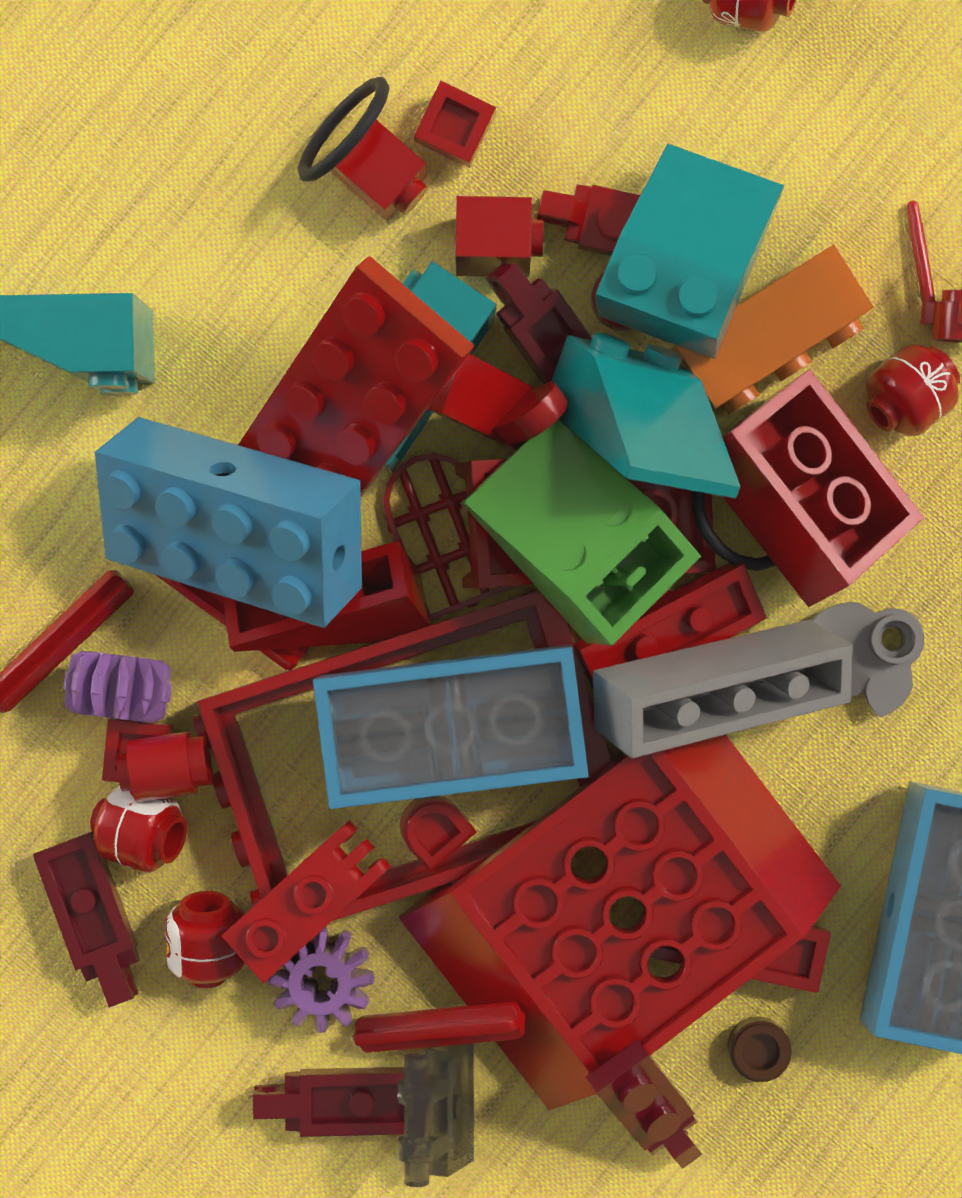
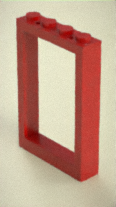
[193,590,612,921]

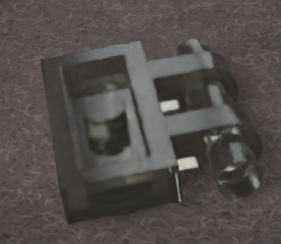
[398,1043,474,1187]

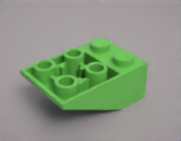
[461,420,701,646]

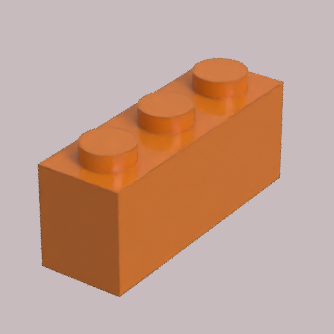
[671,244,874,415]

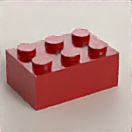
[722,368,925,607]

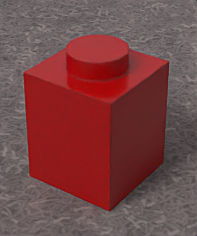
[331,119,428,222]
[455,196,544,277]

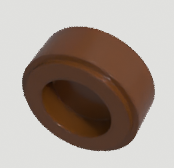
[728,1016,792,1082]

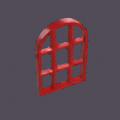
[383,453,518,621]

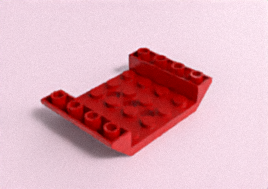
[399,734,841,1110]

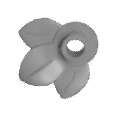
[811,602,924,717]

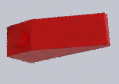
[223,541,430,652]

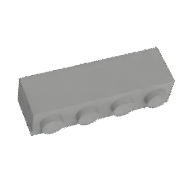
[593,620,853,758]

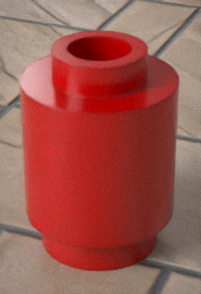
[116,731,213,802]

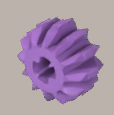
[63,651,172,723]
[268,926,375,1033]

